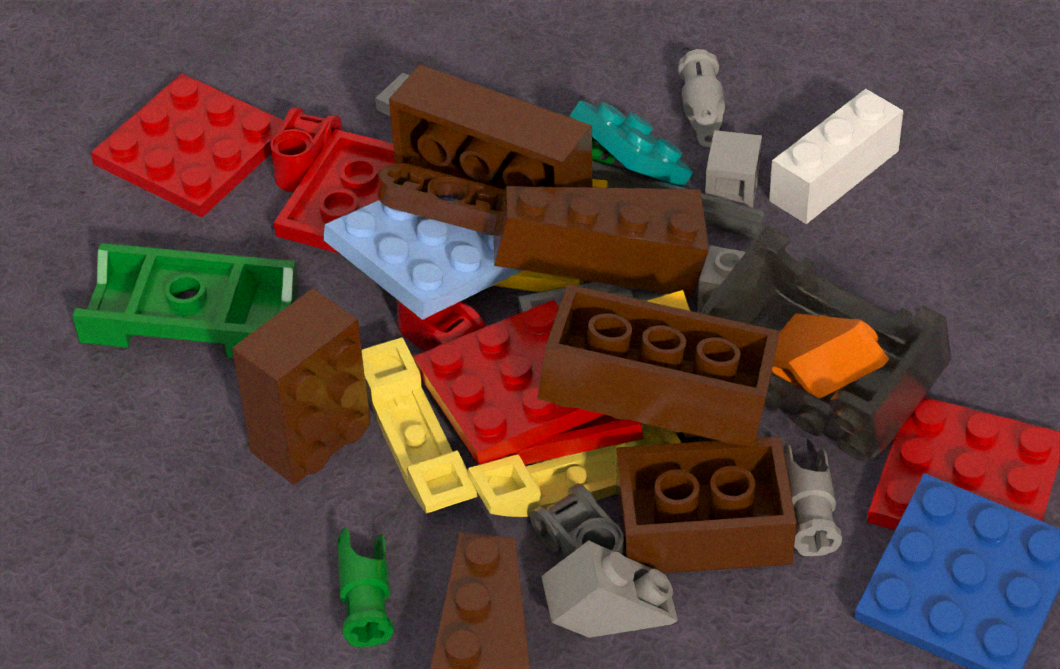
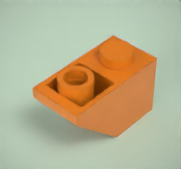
[771,313,889,400]

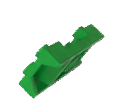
[72,243,299,358]

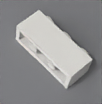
[769,89,903,224]

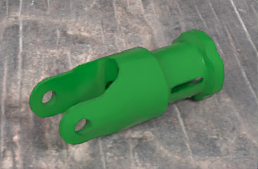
[337,527,394,648]

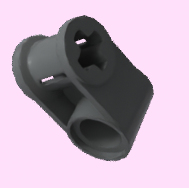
[530,483,624,561]

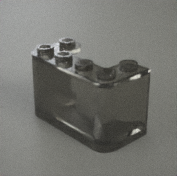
[699,225,951,461]

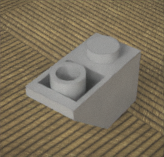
[541,540,678,638]

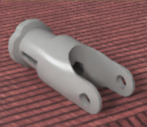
[677,49,725,148]
[783,444,842,556]

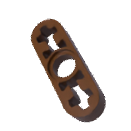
[378,163,505,235]

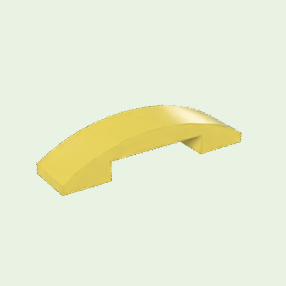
[362,337,478,514]
[468,423,682,517]

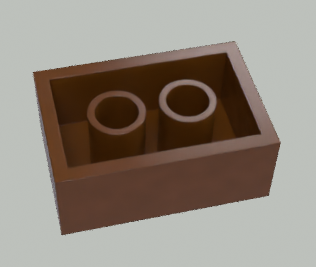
[232,288,371,485]
[616,436,796,573]

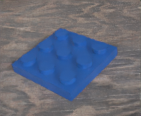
[854,473,1060,669]

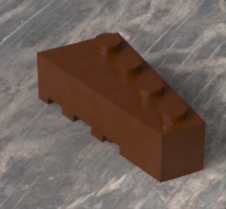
[493,186,709,298]
[430,532,530,669]

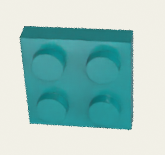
[570,100,693,187]

